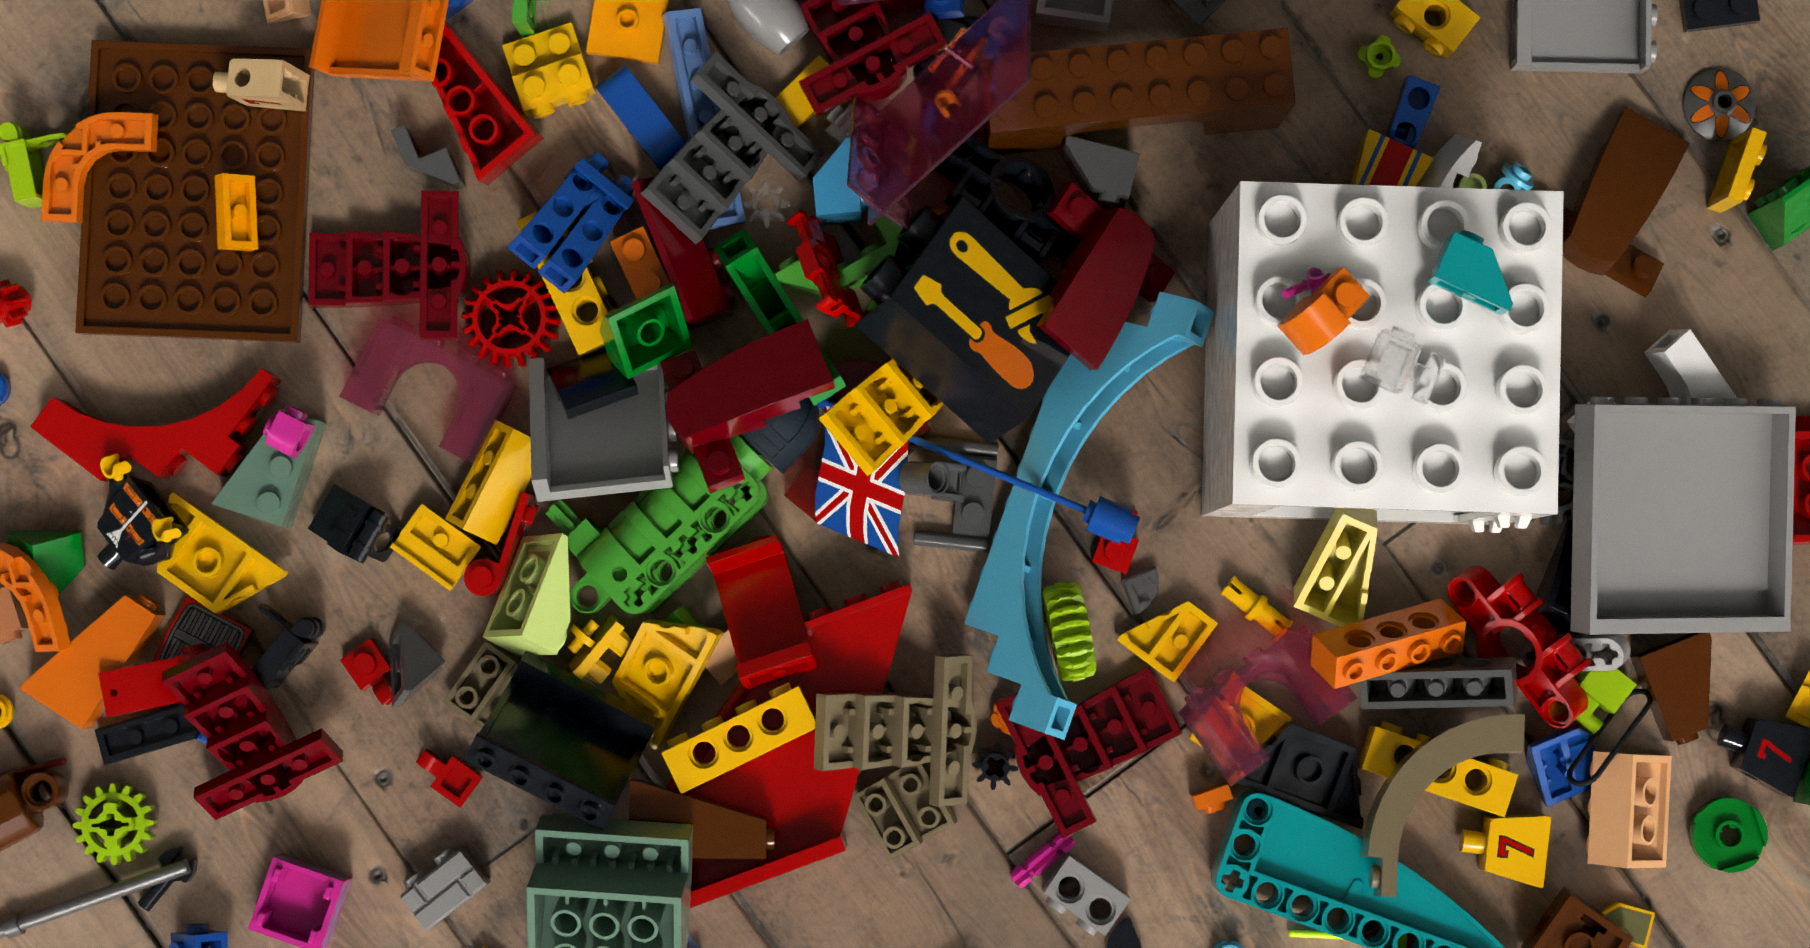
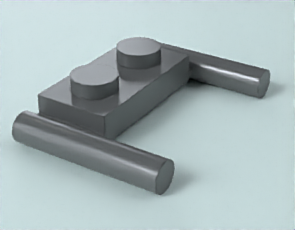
[914,435,999,553]

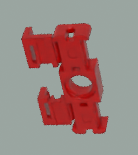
[786,209,863,327]

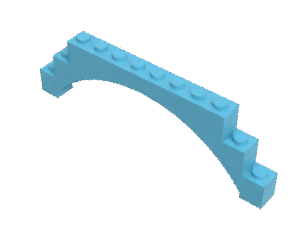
[964,292,1215,740]

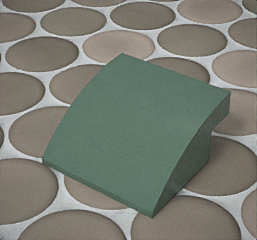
[526,814,693,948]

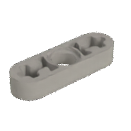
[1521,633,1631,671]

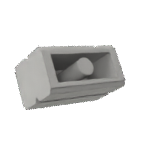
[400,847,491,931]

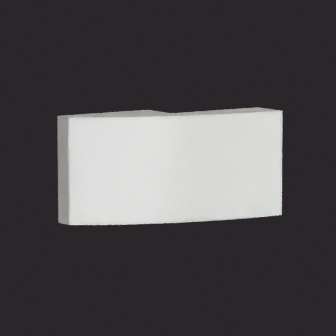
[1416,134,1482,188]

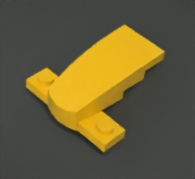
[818,358,943,476]

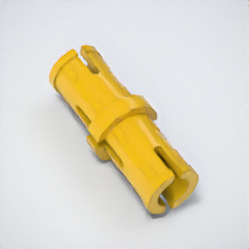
[1220,575,1293,640]

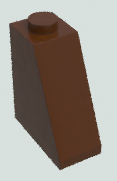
[1630,633,1712,745]

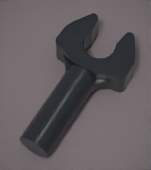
[138,846,198,911]

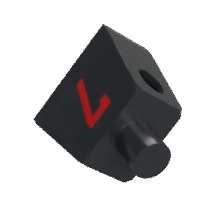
[1717,718,1810,798]

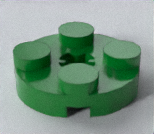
[1689,797,1768,873]

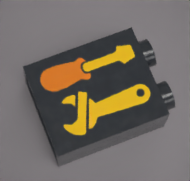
[854,197,1070,444]

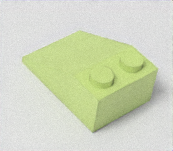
[483,533,571,656]

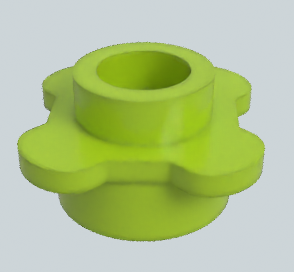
[1358,35,1401,79]

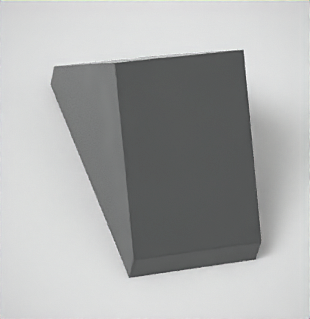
[389,623,445,707]

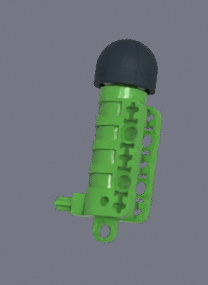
[546,398,820,614]

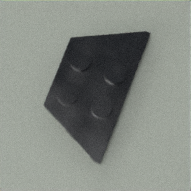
[1229,721,1364,829]

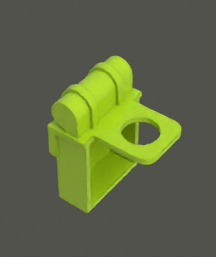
[0,122,67,209]

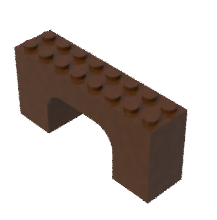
[979,28,1296,155]

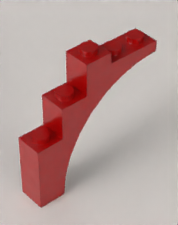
[30,368,282,482]

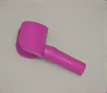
[1281,267,1331,299]

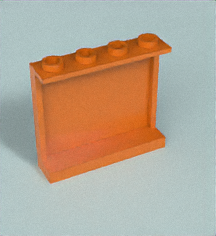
[309,0,449,82]

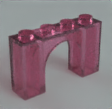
[339,316,517,464]
[1178,625,1357,787]

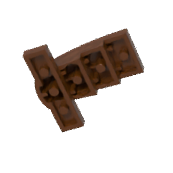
[1563,107,1690,297]

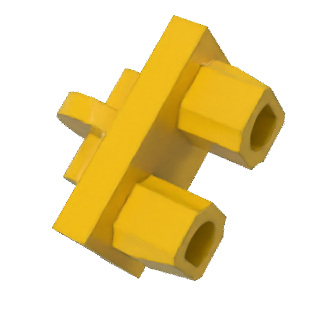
[568,614,632,685]

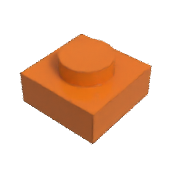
[1189,783,1233,814]

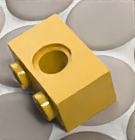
[1389,0,1481,59]

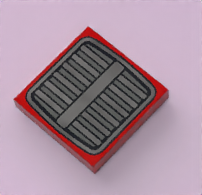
[152,596,255,662]

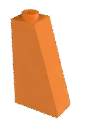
[19,593,166,729]

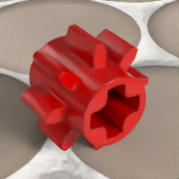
[0,279,31,328]

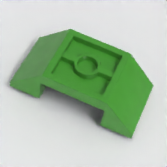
[775,198,908,300]

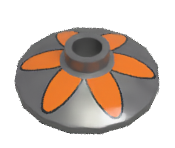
[1682,68,1756,142]

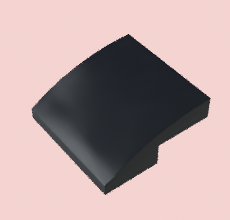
[546,348,639,419]

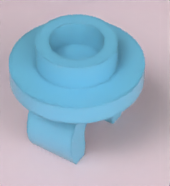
[1493,162,1534,190]

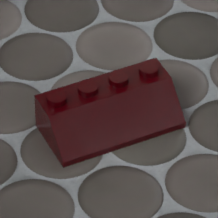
[631,177,736,330]

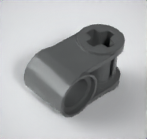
[899,461,967,502]

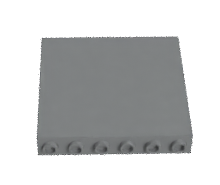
[1570,397,1796,635]

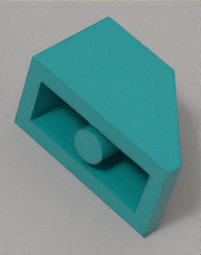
[1427,230,1513,316]

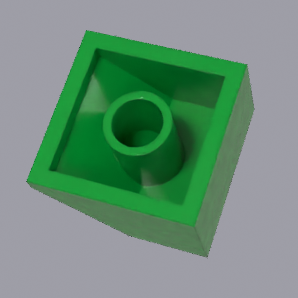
[600,283,694,379]

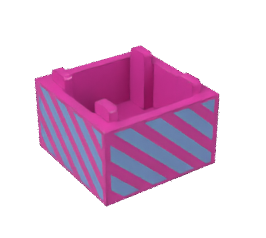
[248,854,353,948]

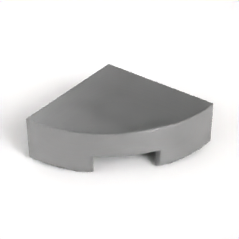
[1121,567,1159,615]

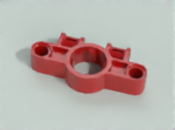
[1447,566,1592,729]

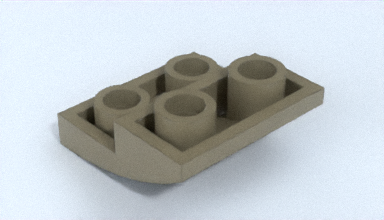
[443,641,519,728]
[853,763,958,861]

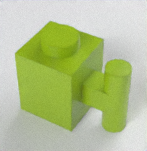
[1561,656,1637,734]

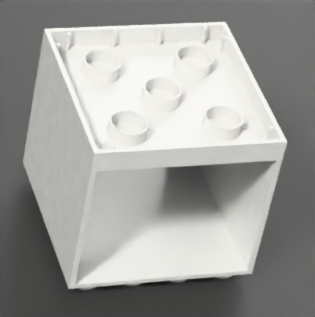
[1201,181,1564,533]

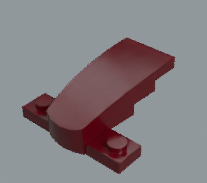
[797,0,948,117]
[1037,182,1175,370]
[308,190,471,340]
[660,319,835,494]
[161,641,343,820]
[995,666,1183,838]

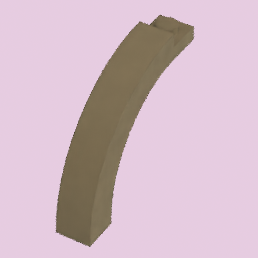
[1360,714,1525,897]

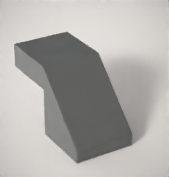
[391,125,466,190]

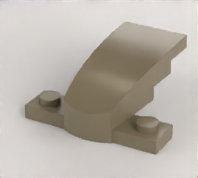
[814,654,977,807]

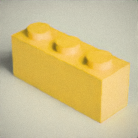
[445,420,531,545]

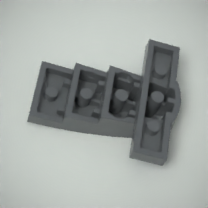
[640,51,823,244]

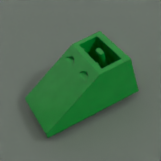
[1747,166,1810,251]

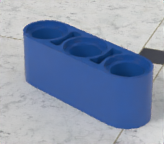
[595,64,686,170]

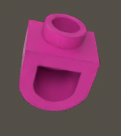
[263,404,316,458]

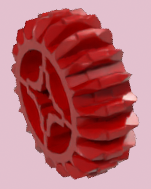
[461,269,562,369]

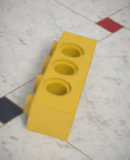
[516,211,616,357]
[662,682,816,794]
[1359,721,1518,817]

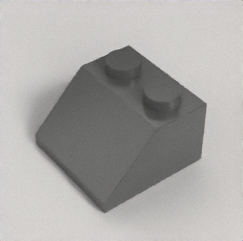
[1061,136,1140,210]

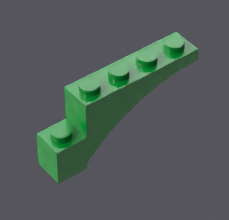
[713,229,846,406]

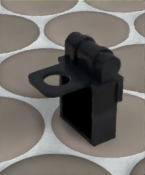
[308,484,401,564]
[252,604,326,689]

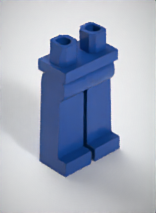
[507,152,634,293]

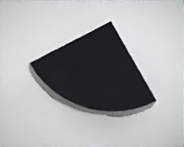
[1106,917,1141,948]

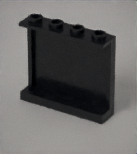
[465,651,660,830]

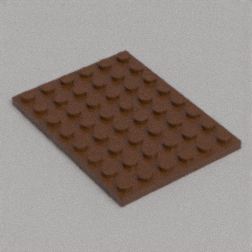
[75,40,314,343]

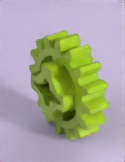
[73,783,158,865]

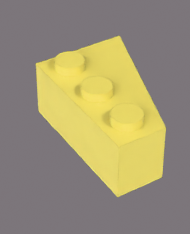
[1293,508,1378,627]

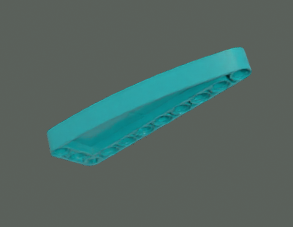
[1210,789,1505,948]

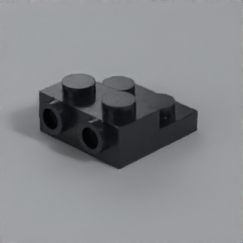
[1679,0,1760,33]

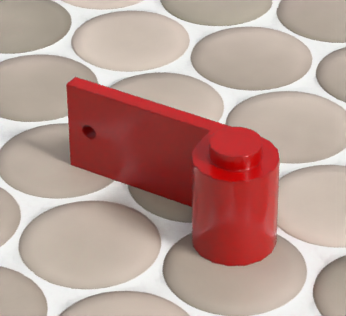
[464,492,539,597]
[98,644,207,717]

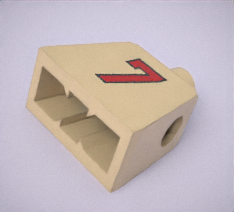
[213,59,310,111]

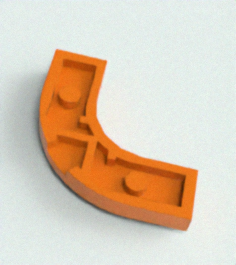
[41,112,158,223]
[0,542,72,652]

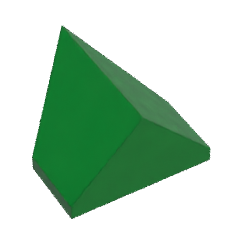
[6,530,86,594]

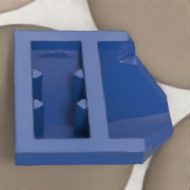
[1527,725,1596,807]

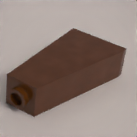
[629,779,775,859]

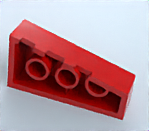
[432,22,544,185]

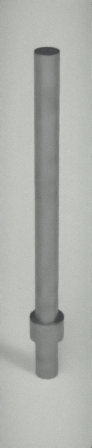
[0,859,191,939]

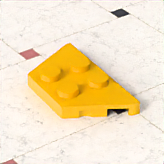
[156,492,289,614]
[612,619,724,750]

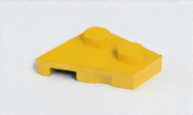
[1116,601,1218,683]

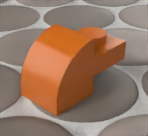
[1277,266,1370,355]

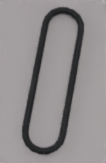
[1567,689,1653,787]

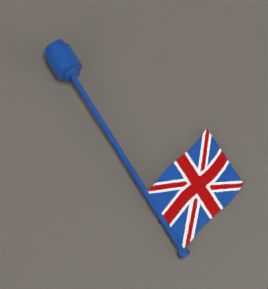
[815,398,1140,558]

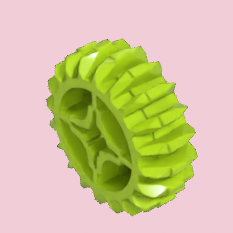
[1042,581,1097,682]

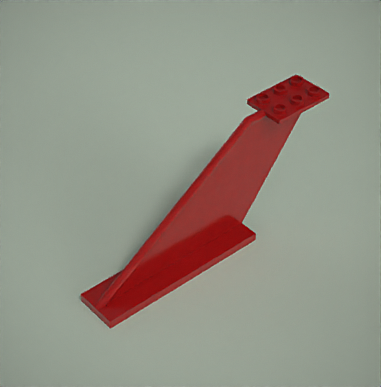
[666,580,912,908]

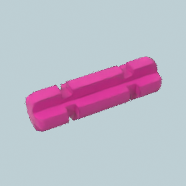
[1009,832,1075,888]

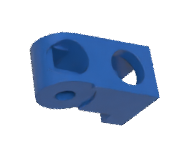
[1385,75,1441,149]

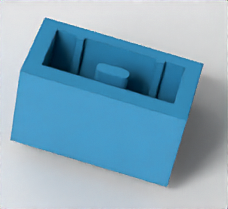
[813,137,869,226]

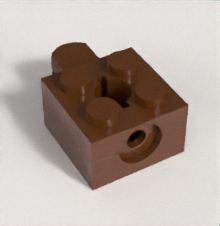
[1521,887,1634,948]

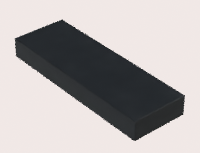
[95,703,198,765]

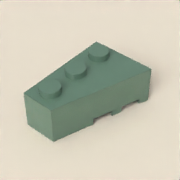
[211,409,327,529]

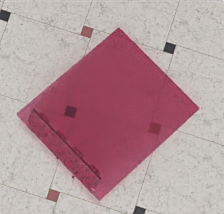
[847,0,1031,229]

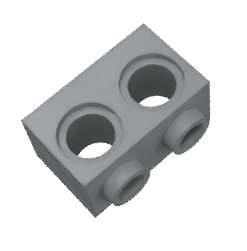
[1042,853,1131,936]

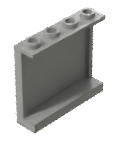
[1510,0,1658,74]
[529,357,679,502]

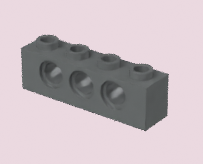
[1359,657,1518,709]

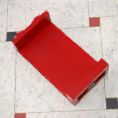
[705,534,818,691]

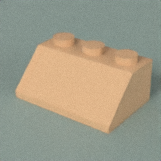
[1586,751,1672,868]

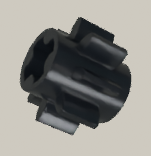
[972,743,1018,790]

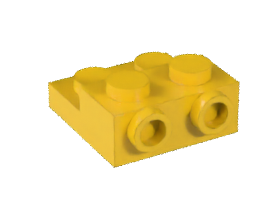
[502,22,596,118]

